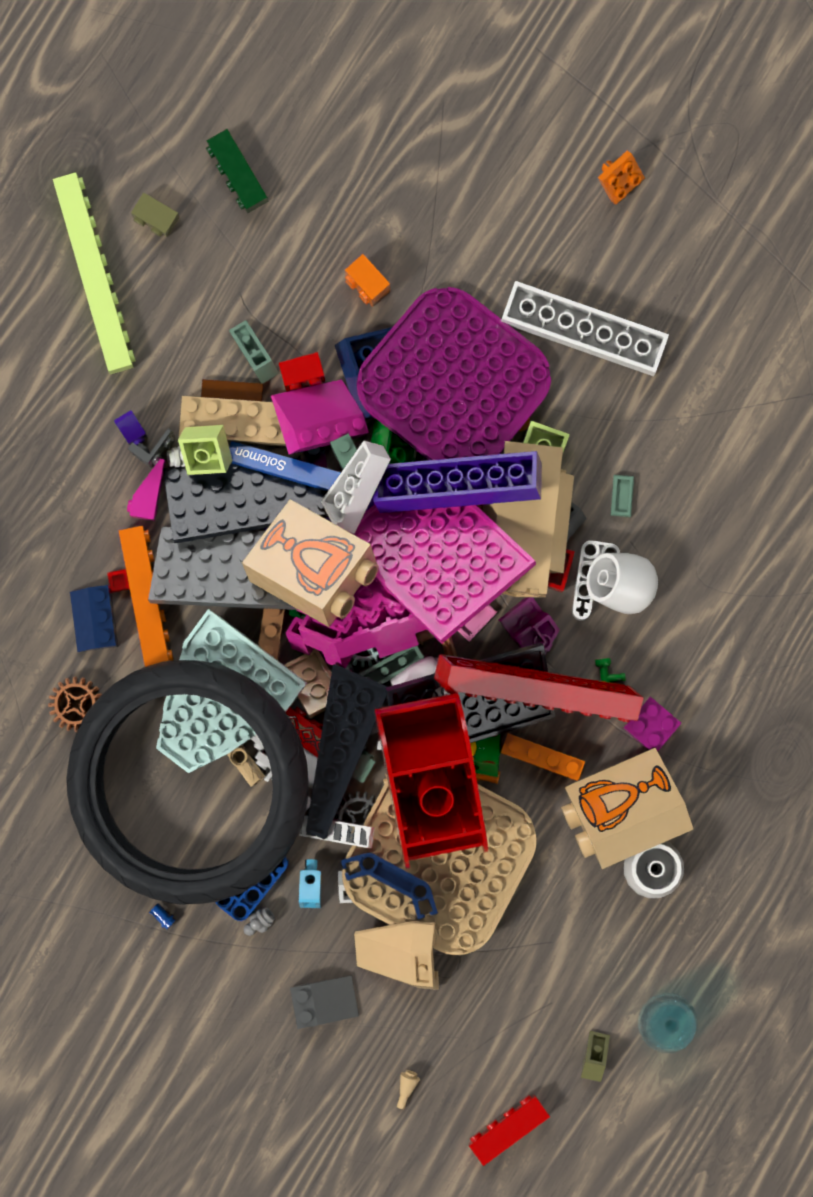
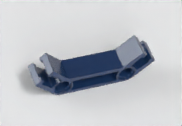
[341,853,438,920]

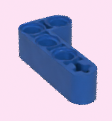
[216,856,289,921]

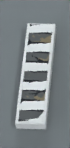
[299,816,375,848]

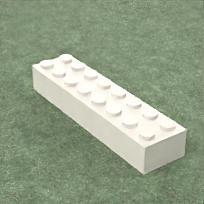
[501,281,669,376]

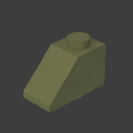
[581,1031,610,1082]

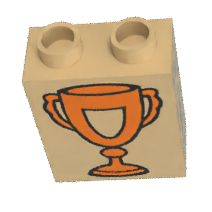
[242,499,379,627]
[561,748,693,869]

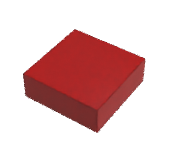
[107,569,130,593]

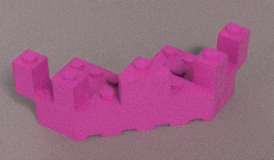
[286,579,427,669]

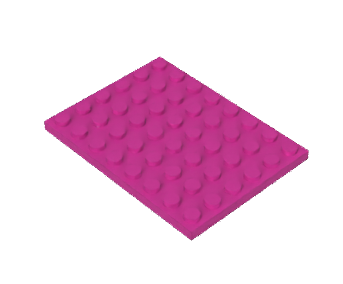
[349,460,536,643]

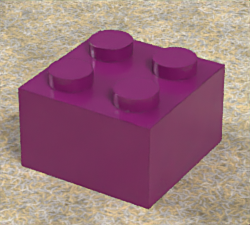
[622,696,681,752]

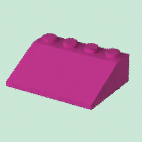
[271,379,369,454]

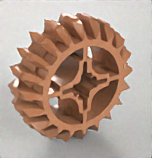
[48,677,102,732]

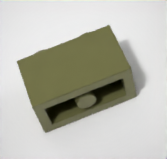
[131,192,180,237]

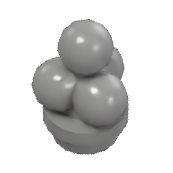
[243,907,275,936]

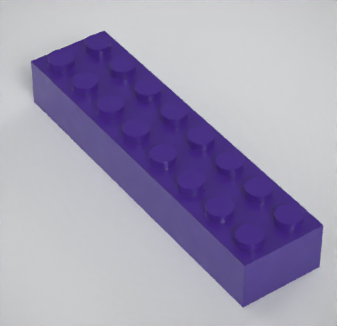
[374,451,542,513]

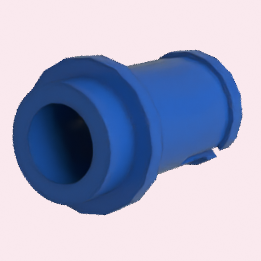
[149,903,175,929]

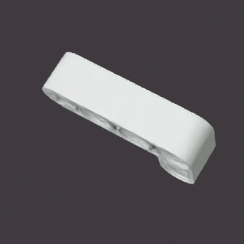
[572,541,620,621]

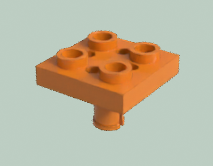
[598,150,645,205]

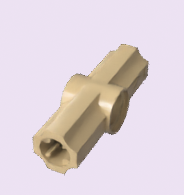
[227,745,266,787]

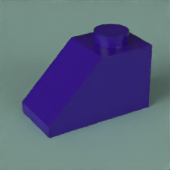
[114,410,147,445]

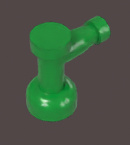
[595,658,626,683]

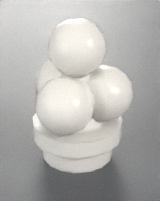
[167,446,185,468]

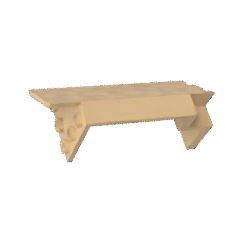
[482,441,574,597]

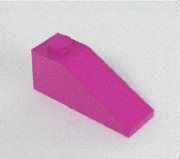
[127,459,166,521]

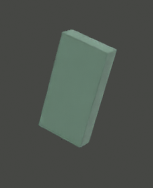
[610,475,634,517]

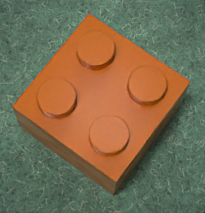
[345,254,391,307]

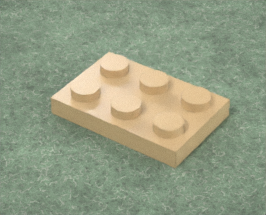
[284,649,331,718]

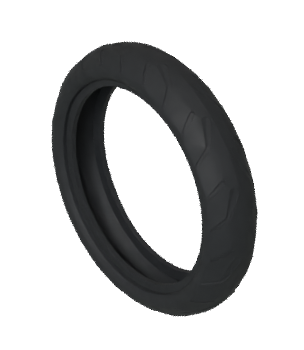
[66,660,309,905]

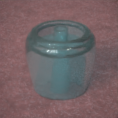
[638,993,698,1054]

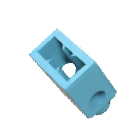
[299,859,321,908]

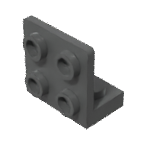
[128,428,175,468]

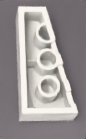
[321,441,390,533]

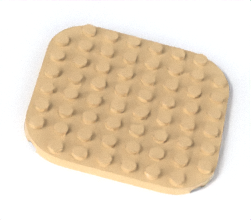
[342,780,536,955]

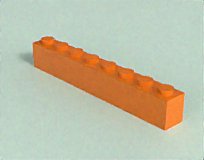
[119,526,174,667]

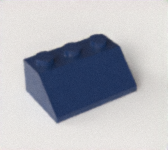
[70,585,118,652]

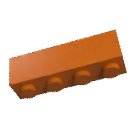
[500,733,585,781]

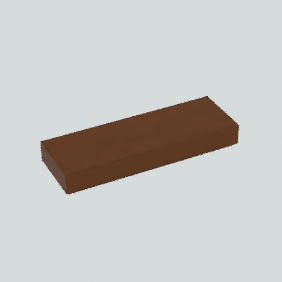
[201,379,263,402]

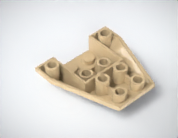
[354,921,439,990]

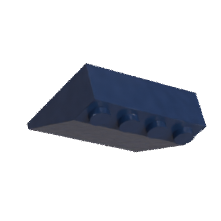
[334,327,392,420]

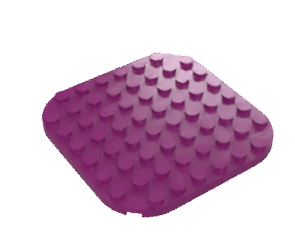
[357,287,551,460]

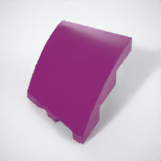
[498,597,560,656]

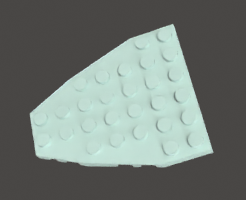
[156,609,307,773]

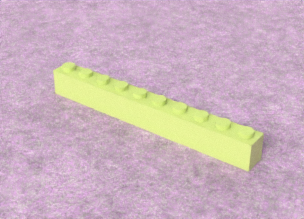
[53,172,136,374]

